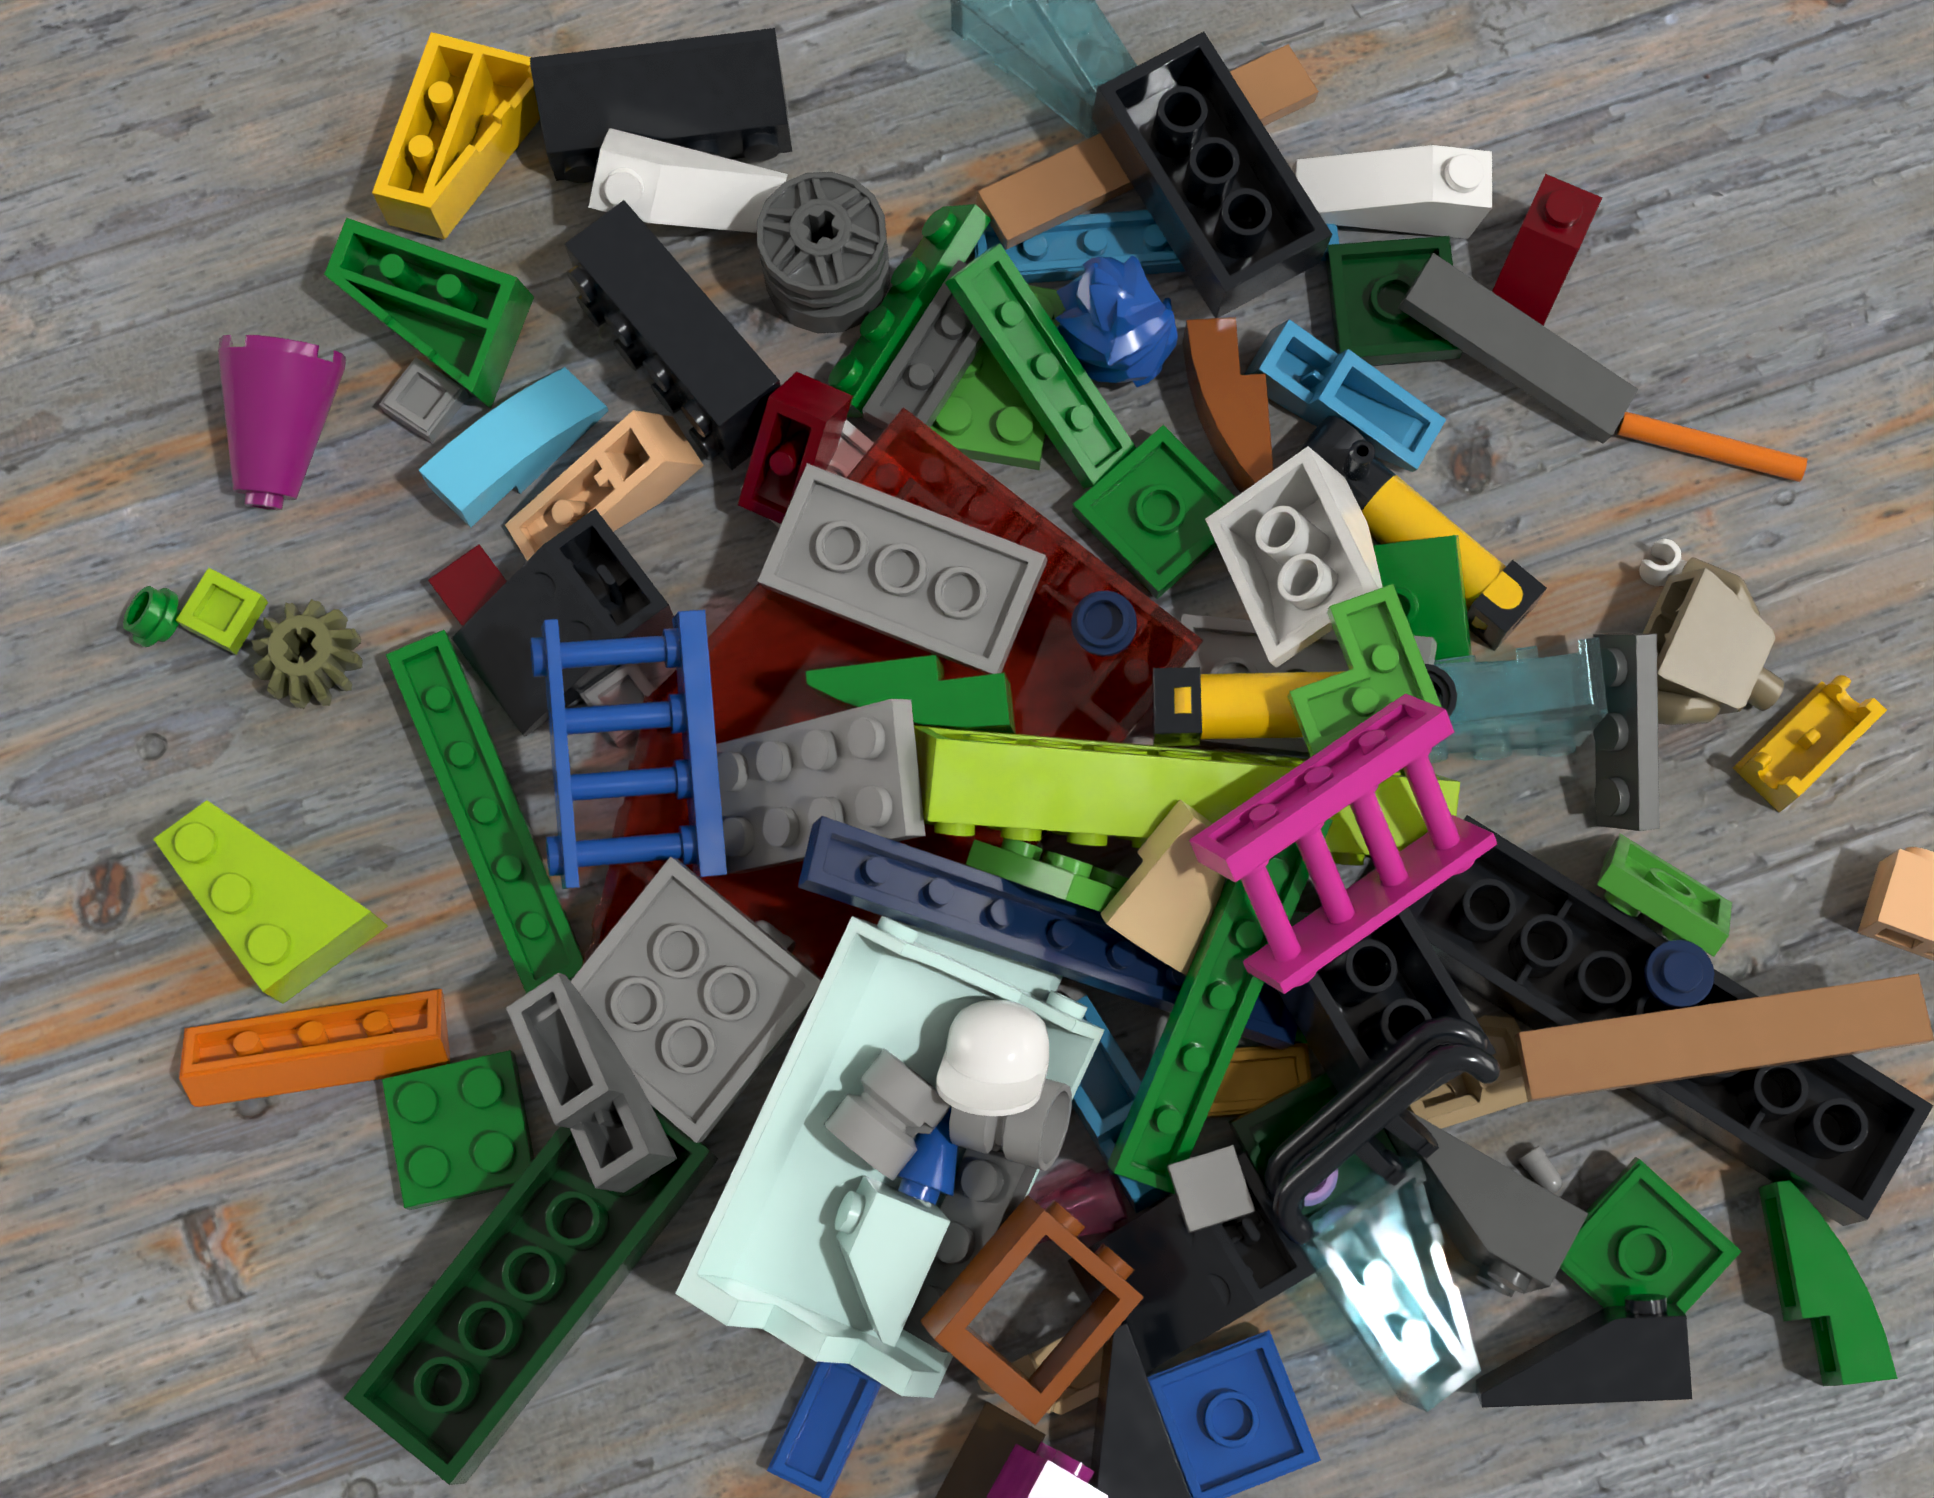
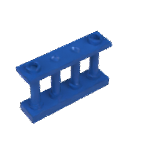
[530,610,727,889]

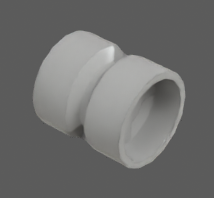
[824,1049,952,1180]
[949,1079,1072,1171]

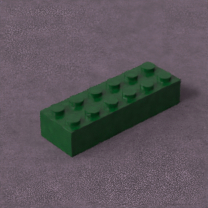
[344,1105,718,1485]

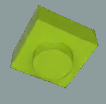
[176,567,268,655]

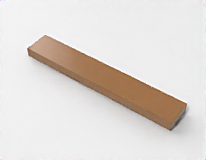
[976,44,1319,250]
[1515,973,1934,1102]

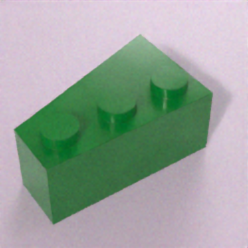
[324,217,534,409]

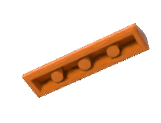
[179,989,450,1107]

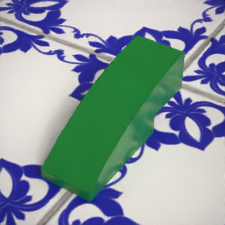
[805,655,1016,734]
[1758,1180,1898,1387]

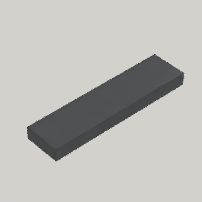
[1398,253,1638,444]

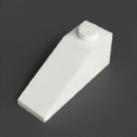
[588,128,788,233]
[1293,145,1492,239]

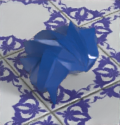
[1055,255,1178,387]

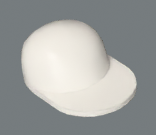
[936,999,1049,1116]

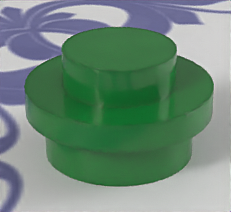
[123,586,181,648]

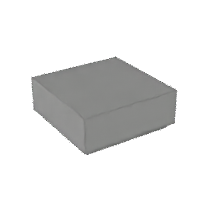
[379,357,469,444]
[580,664,663,748]
[1167,1145,1255,1233]

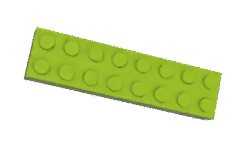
[914,725,1460,866]

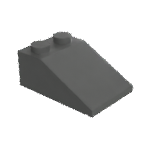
[1384,1110,1588,1297]

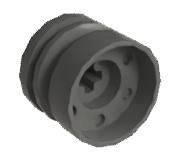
[757,172,890,334]

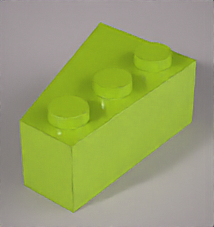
[153,800,388,1004]

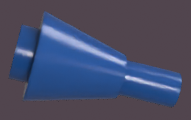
[897,1107,958,1205]

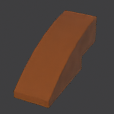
[1182,317,1274,493]

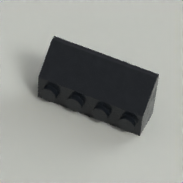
[530,28,792,183]

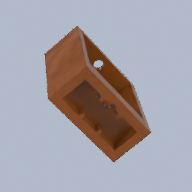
[920,1195,1143,1425]

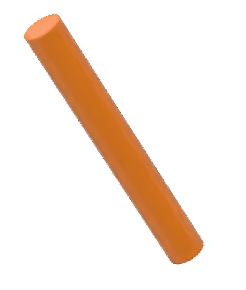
[1617,412,1807,482]

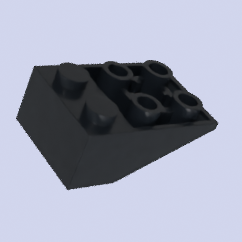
[451,508,674,737]
[1068,1153,1316,1373]

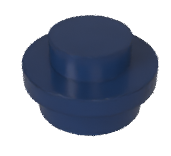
[1071,591,1137,657]
[1644,940,1714,1008]

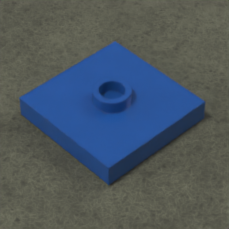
[1147,1330,1321,1498]

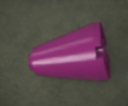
[218,335,346,510]

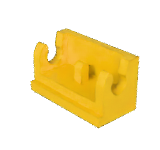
[1733,675,1887,813]

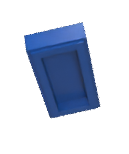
[767,1362,882,1498]

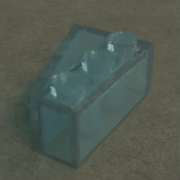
[950,0,1137,138]
[1428,637,1608,764]
[1301,1156,1481,1412]

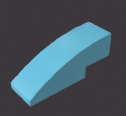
[419,367,608,527]

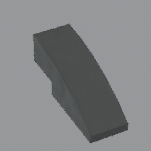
[506,973,677,1193]

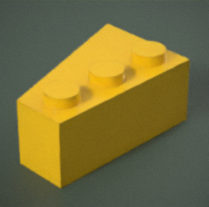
[372,32,540,240]

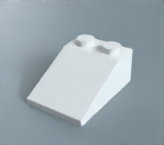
[1205,446,1383,668]

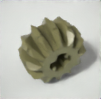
[252,599,363,709]

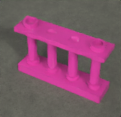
[1189,693,1497,994]

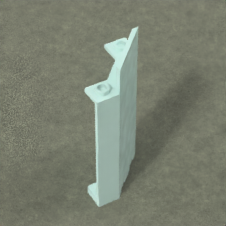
[675,916,1105,1398]

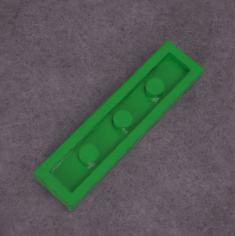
[828,204,992,418]
[944,243,1136,489]

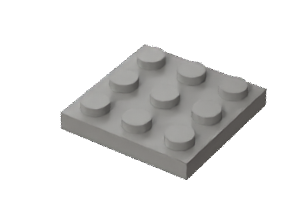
[571,857,822,1143]

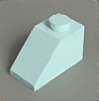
[835,1175,951,1347]

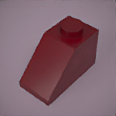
[1492,174,1603,326]
[738,371,853,524]

